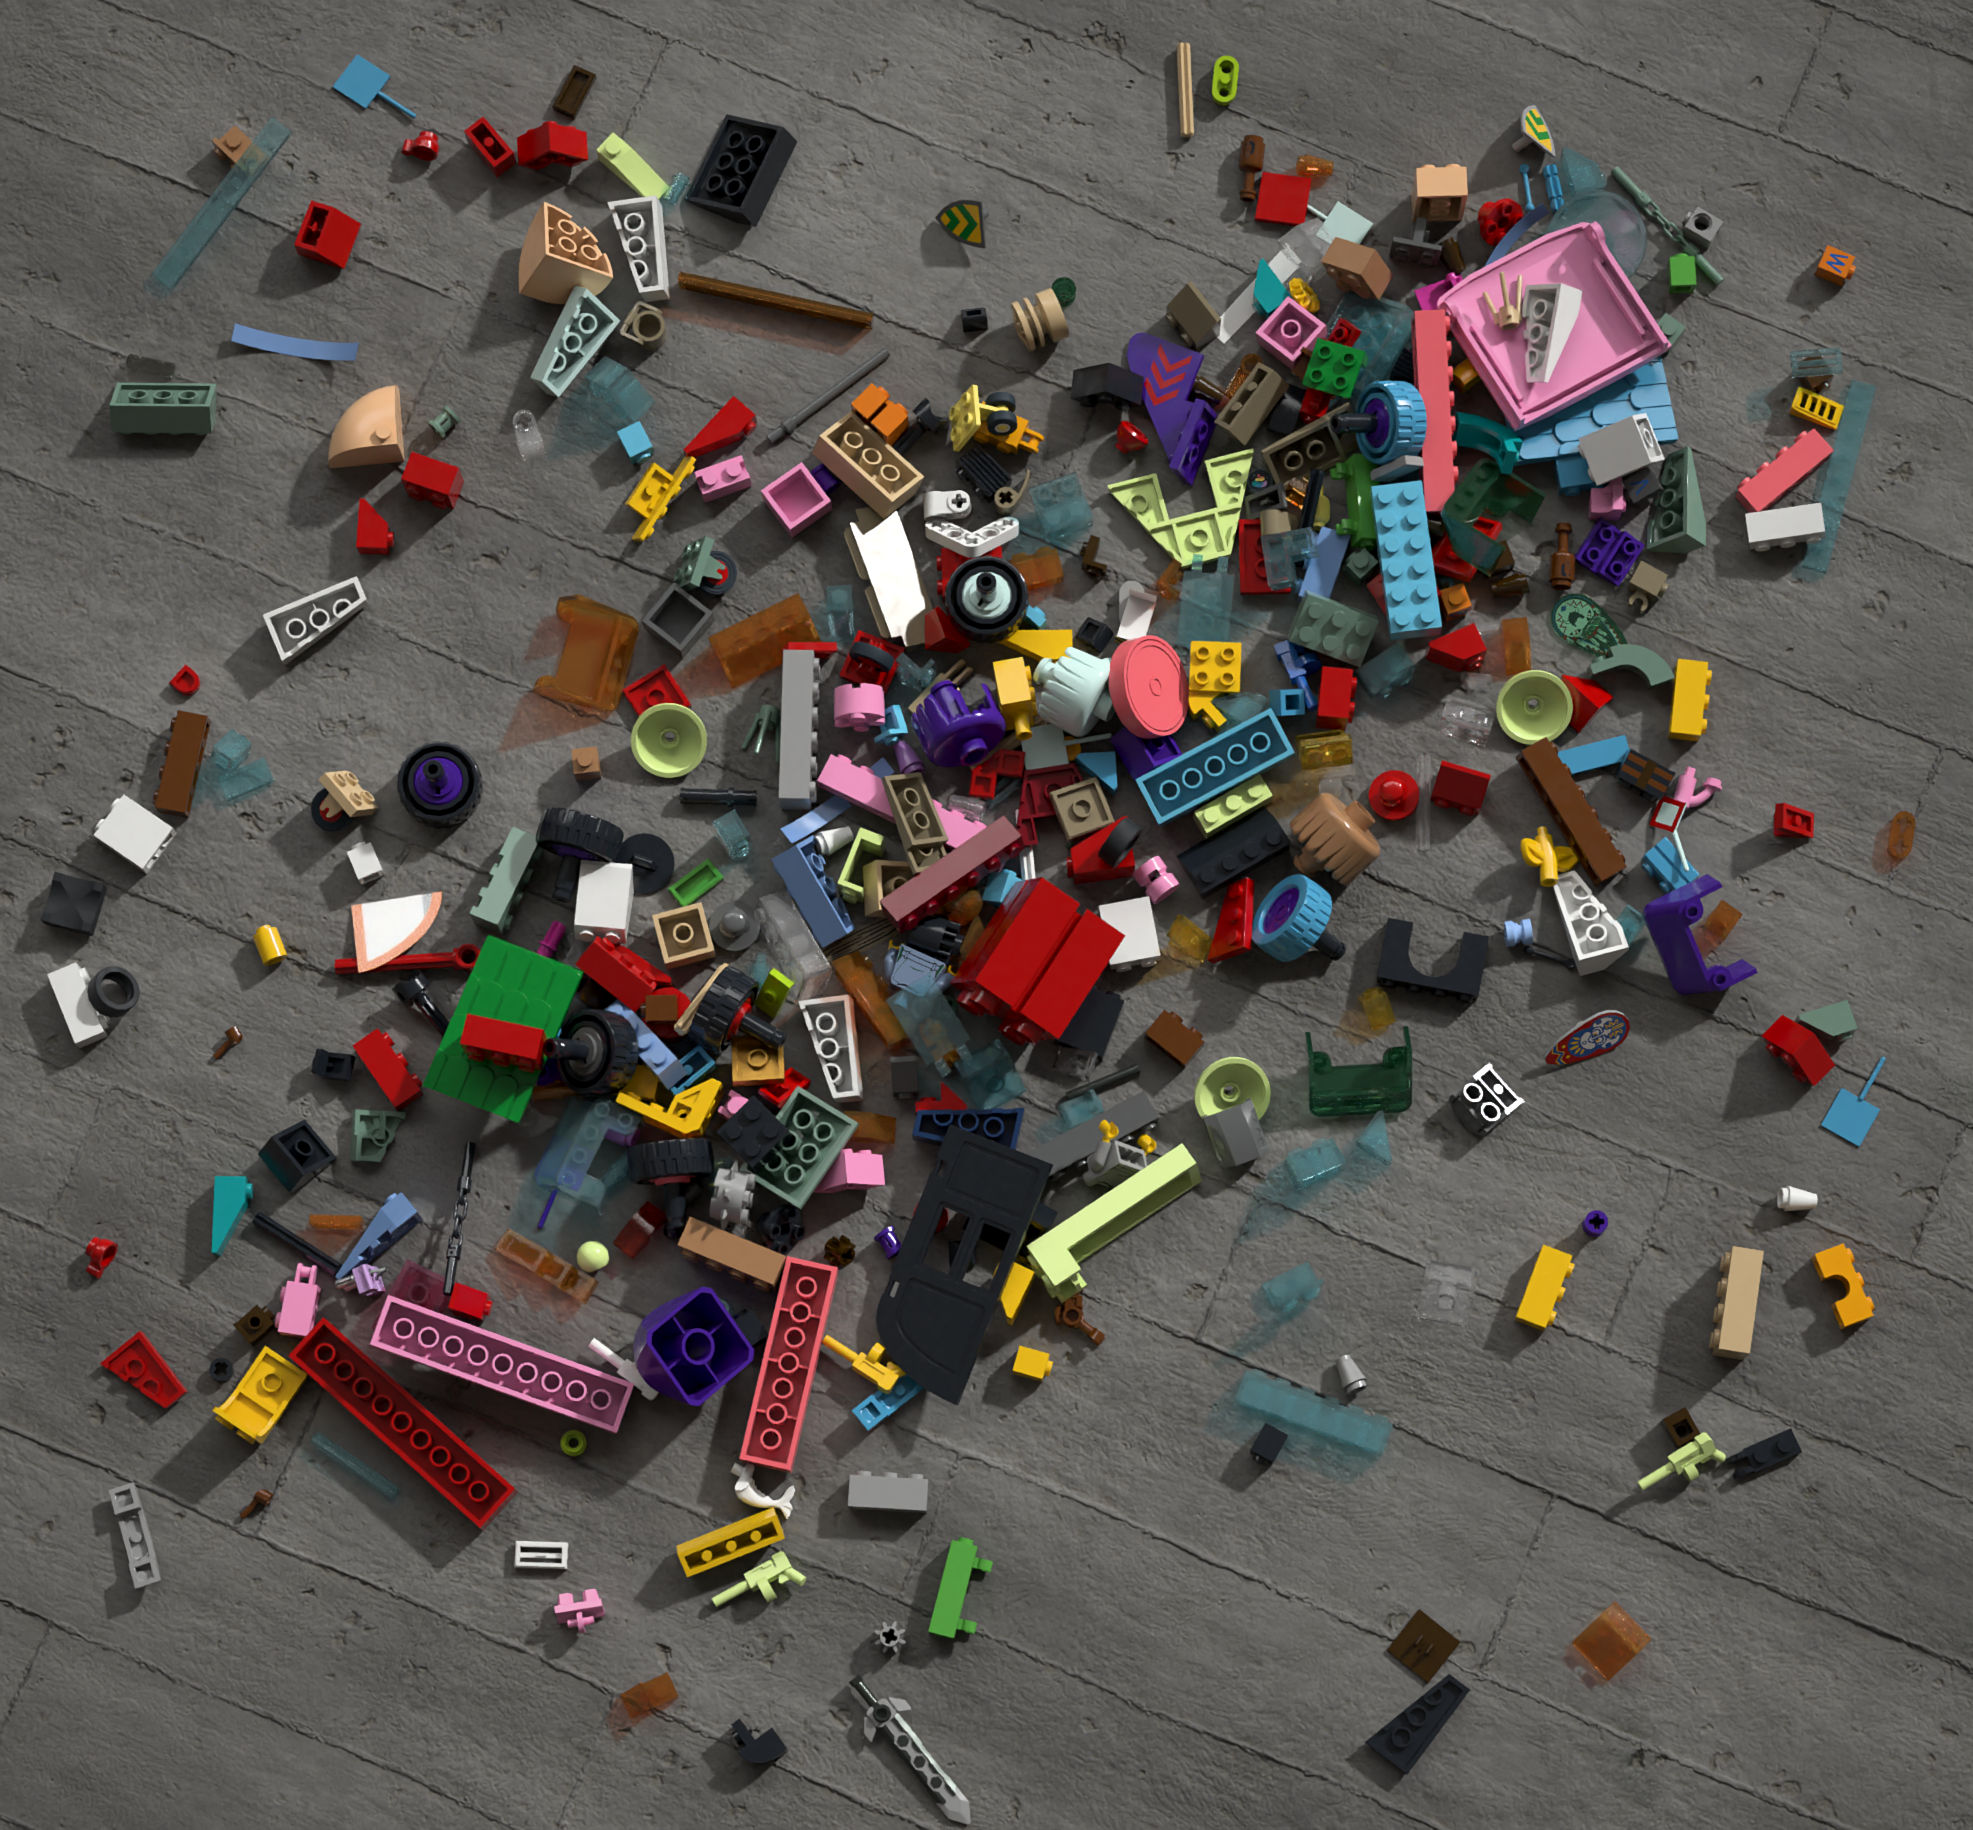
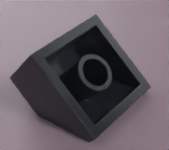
[258,1120,337,1193]

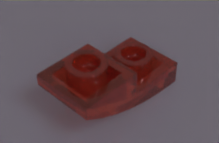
[613,1201,667,1259]

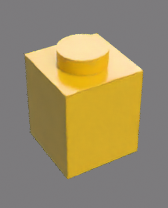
[1012,1345,1053,1382]

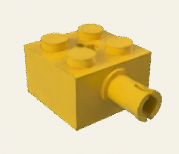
[993,657,1038,741]

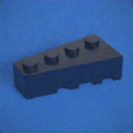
[912,1108,1025,1150]

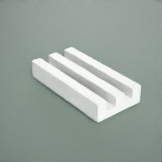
[514,1541,568,1570]

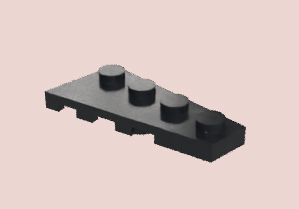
[1364,1674,1470,1775]

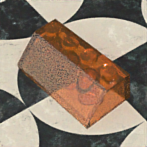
[708,593,822,689]
[831,950,918,1055]

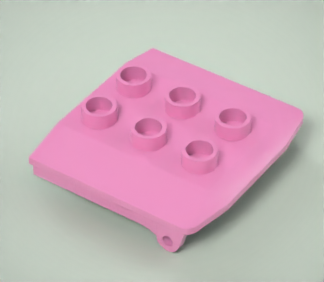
[1437,221,1671,431]

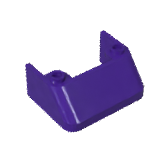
[1643,874,1758,995]

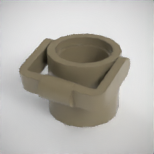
[620,301,667,351]

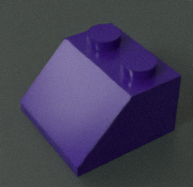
[1110,727,1183,782]

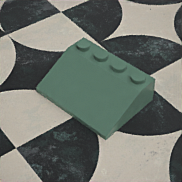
[739,1086,859,1210]

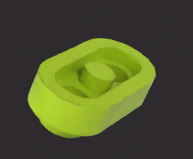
[1212,56,1239,106]

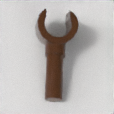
[213,1026,243,1059]
[240,1489,273,1519]

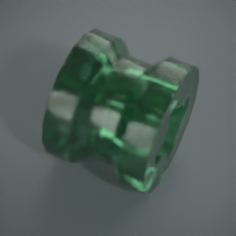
[1051,277,1076,307]

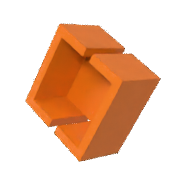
[851,383,909,446]

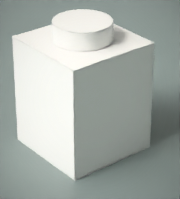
[347,842,385,885]

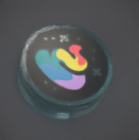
[1247,469,1272,494]

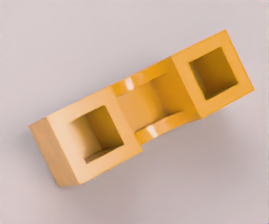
[1811,1243,1875,1330]

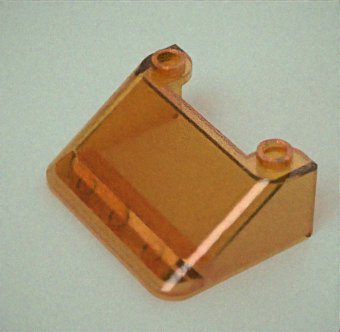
[533,594,639,712]

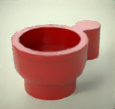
[401,131,439,161]
[86,1237,118,1279]

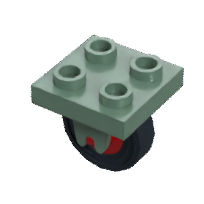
[674,536,737,596]

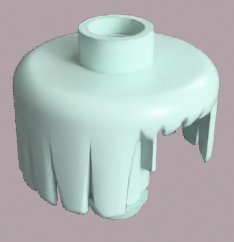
[1033,647,1115,737]

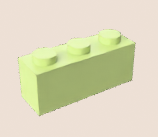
[1193,774,1273,839]

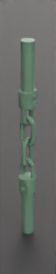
[1611,166,1724,286]

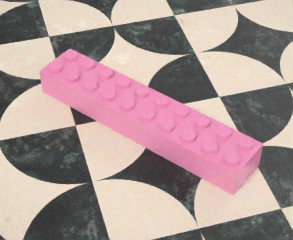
[369,1295,634,1434]

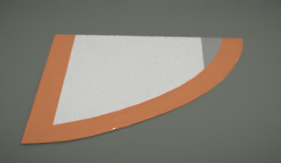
[351,891,442,973]

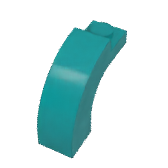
[1452,412,1522,475]

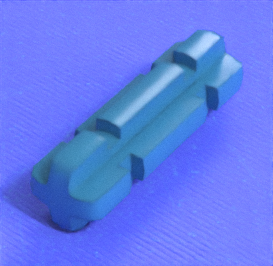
[1543,164,1565,213]

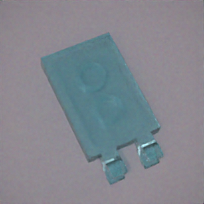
[1177,554,1234,648]
[886,972,973,1077]

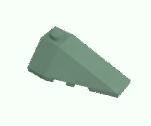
[1647,447,1706,553]

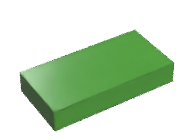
[668,858,724,907]

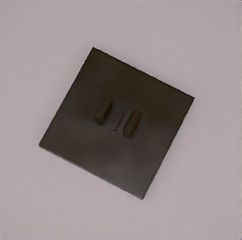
[1387,1609,1460,1683]

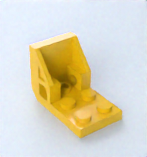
[616,1078,725,1139]

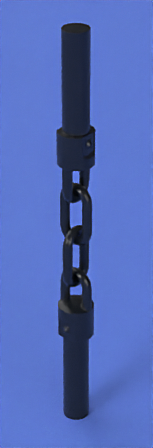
[442,1142,476,1296]

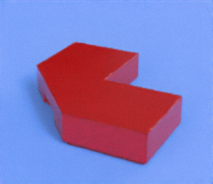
[968,749,1026,800]

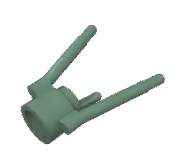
[742,705,781,764]

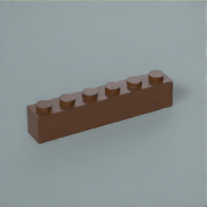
[1515,737,1627,887]

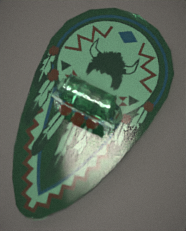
[1551,593,1628,659]

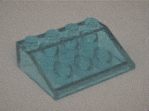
[1326,290,1413,400]

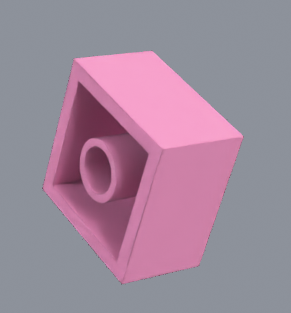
[1256,296,1328,370]

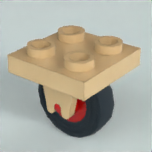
[311,771,379,832]

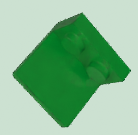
[1302,338,1369,399]

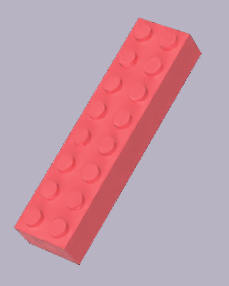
[1411,309,1460,517]
[739,1256,839,1474]

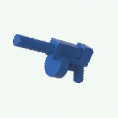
[1274,640,1321,711]

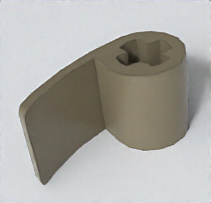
[995,469,1030,516]
[1260,509,1299,541]

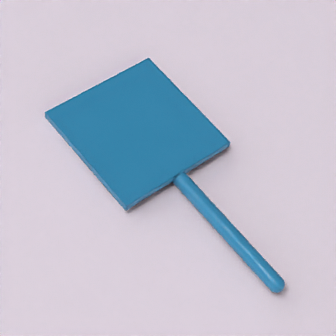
[332,54,416,118]
[1821,1057,1886,1147]

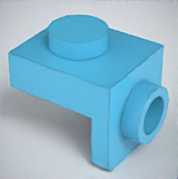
[1024,605,1046,630]
[874,705,908,746]

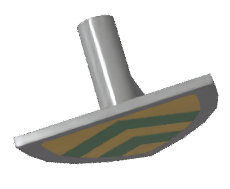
[1512,105,1555,158]

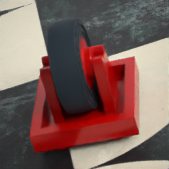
[839,630,905,696]

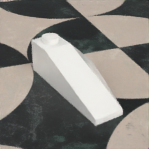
[1522,283,1582,383]
[1552,870,1629,976]

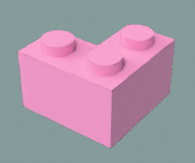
[813,1149,885,1193]

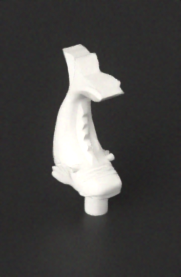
[731,1463,795,1519]

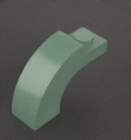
[1587,644,1675,690]

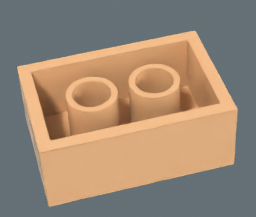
[1411,164,1468,222]

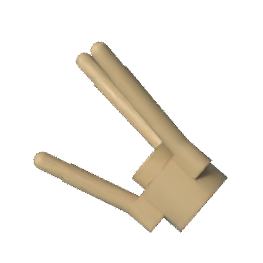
[1483,272,1522,330]

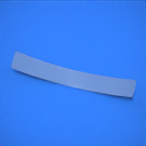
[1484,203,1550,267]
[231,323,359,361]
[780,757,895,843]

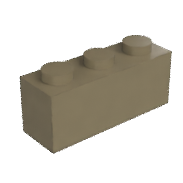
[1214,362,1289,446]

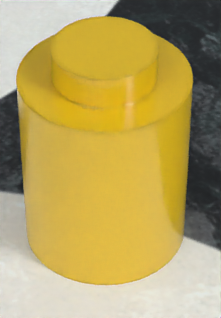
[253,925,288,966]

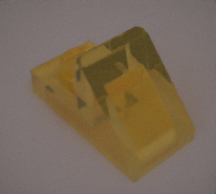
[1166,914,1213,963]

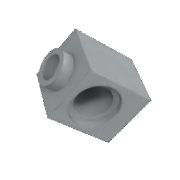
[1682,207,1723,250]

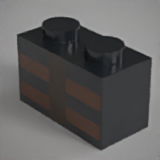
[1613,749,1676,802]

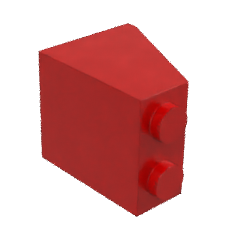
[1066,816,1135,885]

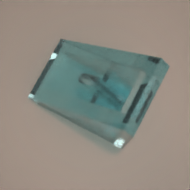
[1616,904,1646,946]
[1356,1110,1392,1165]

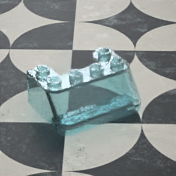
[534,1094,645,1215]

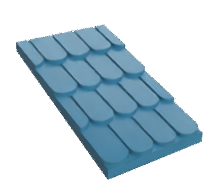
[1504,355,1679,466]

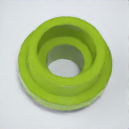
[561,1430,587,1456]

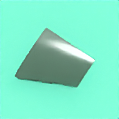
[350,1109,406,1162]

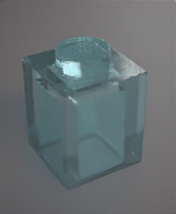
[209,729,252,775]

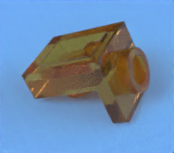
[1156,559,1183,602]

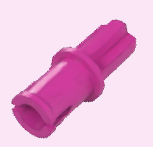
[536,921,566,958]

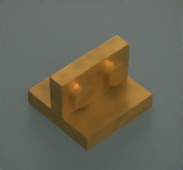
[731,1036,785,1087]

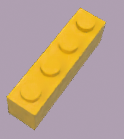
[676,1507,785,1577]

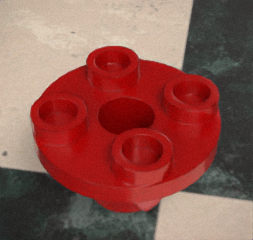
[1477,198,1524,246]
[1369,770,1420,821]

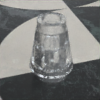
[948,794,987,822]

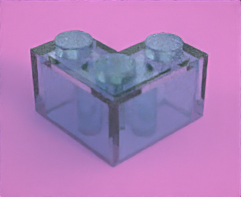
[584,356,655,423]
[1261,527,1319,591]

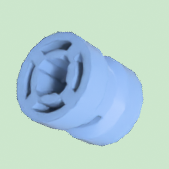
[1504,919,1533,947]

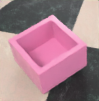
[761,462,832,538]

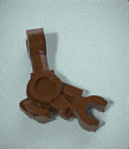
[1054,1289,1105,1346]

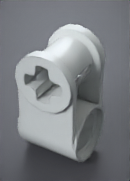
[923,490,972,521]

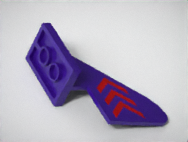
[1127,332,1218,486]

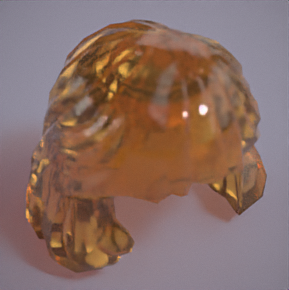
[937,886,983,926]

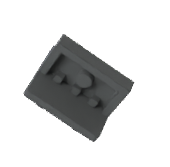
[1389,217,1442,268]

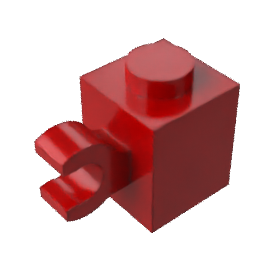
[1299,388,1332,425]

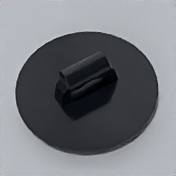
[616,833,675,894]

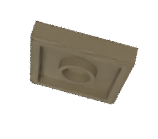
[1049,776,1115,841]

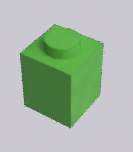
[1667,253,1696,294]

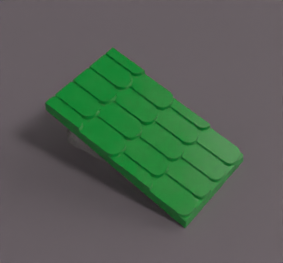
[423,935,584,1123]

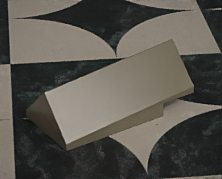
[1261,402,1359,490]
[881,772,949,877]

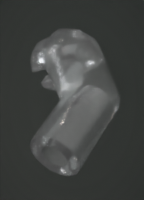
[1464,611,1500,636]

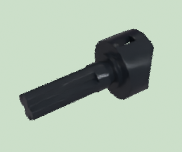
[891,397,949,456]
[391,969,449,1037]

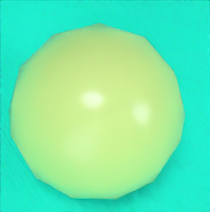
[577,1241,609,1272]

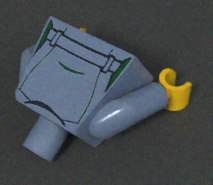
[884,940,955,1010]

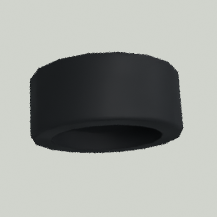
[1098,817,1142,868]
[87,966,140,1018]

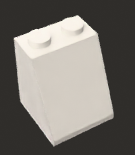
[1578,413,1665,485]
[574,860,634,944]

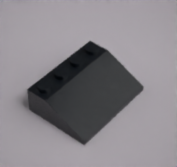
[685,114,797,227]

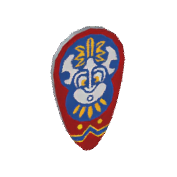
[1544,1010,1630,1065]

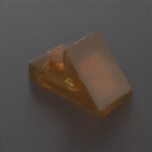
[620,1672,679,1719]

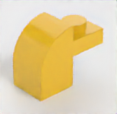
[1188,691,1227,733]

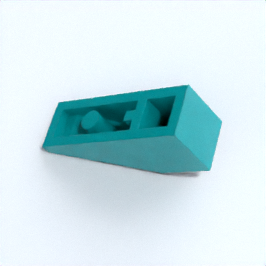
[211,1176,253,1257]

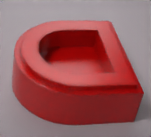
[169,664,200,696]

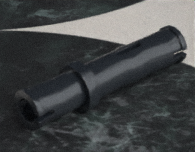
[680,787,757,808]

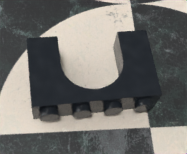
[1376,918,1489,1003]

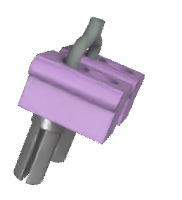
[335,1264,388,1297]

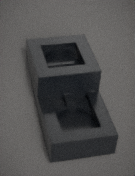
[1267,383,1307,437]

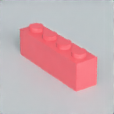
[1735,429,1834,513]

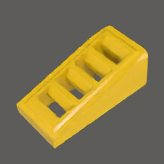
[1788,387,1844,430]

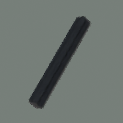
[1291,469,1324,567]
[253,1212,343,1276]

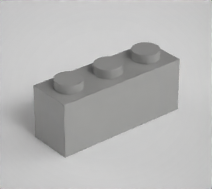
[848,1471,929,1513]

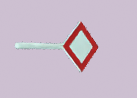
[1649,796,1689,872]

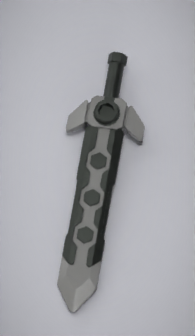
[849,1675,971,1824]

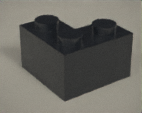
[1071,363,1144,411]

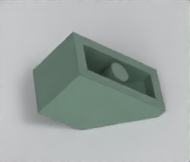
[1795,1000,1858,1042]

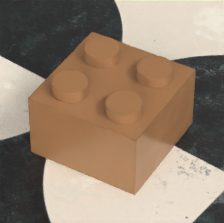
[1321,237,1393,300]

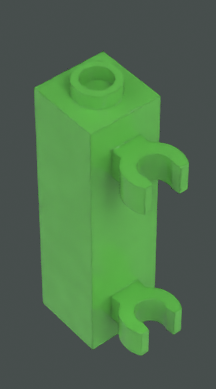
[1330,454,1379,551]
[928,1537,993,1640]

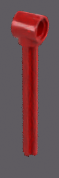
[334,944,480,974]

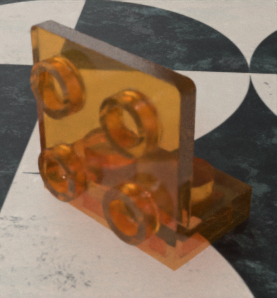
[1572,1601,1652,1680]

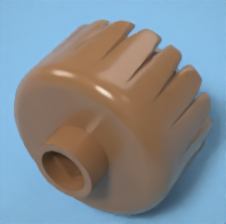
[1290,793,1381,885]

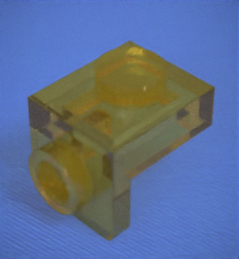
[1357,987,1396,1031]

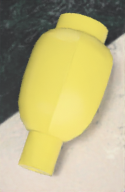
[1312,485,1330,531]

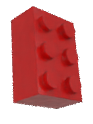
[460,1014,547,1072]

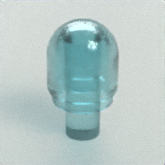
[750,953,771,989]

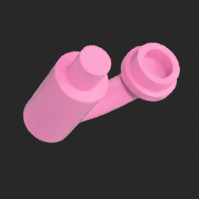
[1673,767,1722,810]

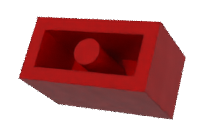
[464,116,517,177]

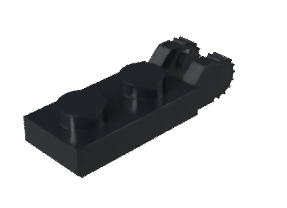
[1725,1428,1802,1479]

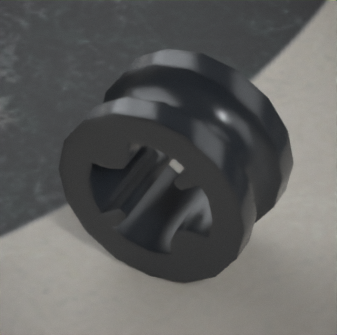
[209,1358,234,1383]

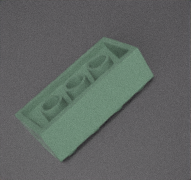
[109,383,217,435]

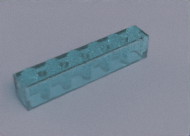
[1234,1369,1393,1456]

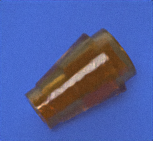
[1296,153,1334,178]

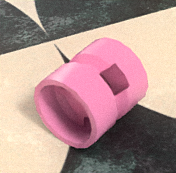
[1132,856,1180,904]

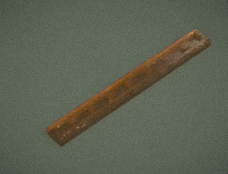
[677,271,874,330]

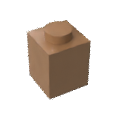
[571,746,601,781]

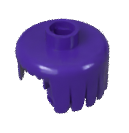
[911,680,1006,767]

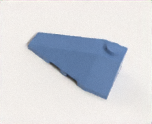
[335,1192,423,1280]

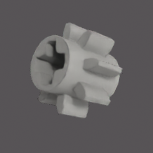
[874,1621,906,1653]

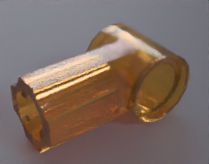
[1224,353,1263,400]

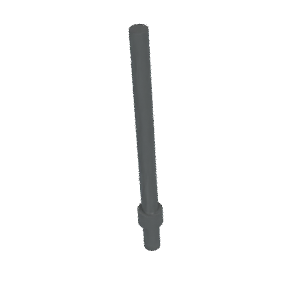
[766,348,890,444]

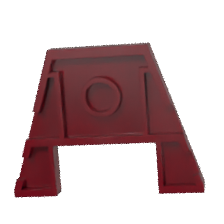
[1016,763,1102,848]

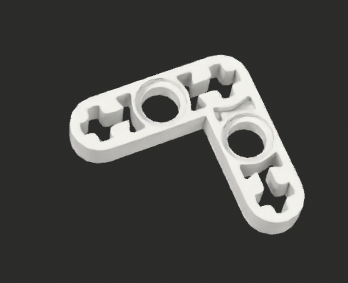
[925,517,1019,558]

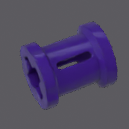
[810,463,841,495]
[1582,1210,1608,1237]
[874,1226,902,1260]

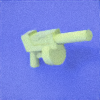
[1637,1432,1726,1491]
[712,1551,806,1607]

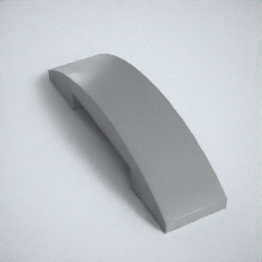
[108,1482,161,1589]

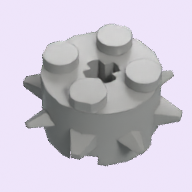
[710,1160,756,1231]

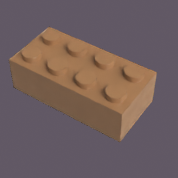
[678,1217,786,1293]

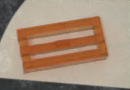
[309,1214,364,1230]

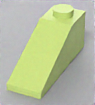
[596,133,670,200]

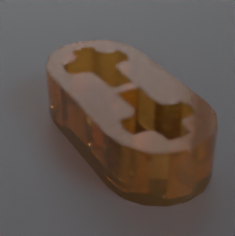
[1887,811,1916,860]

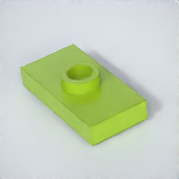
[754,968,794,1019]

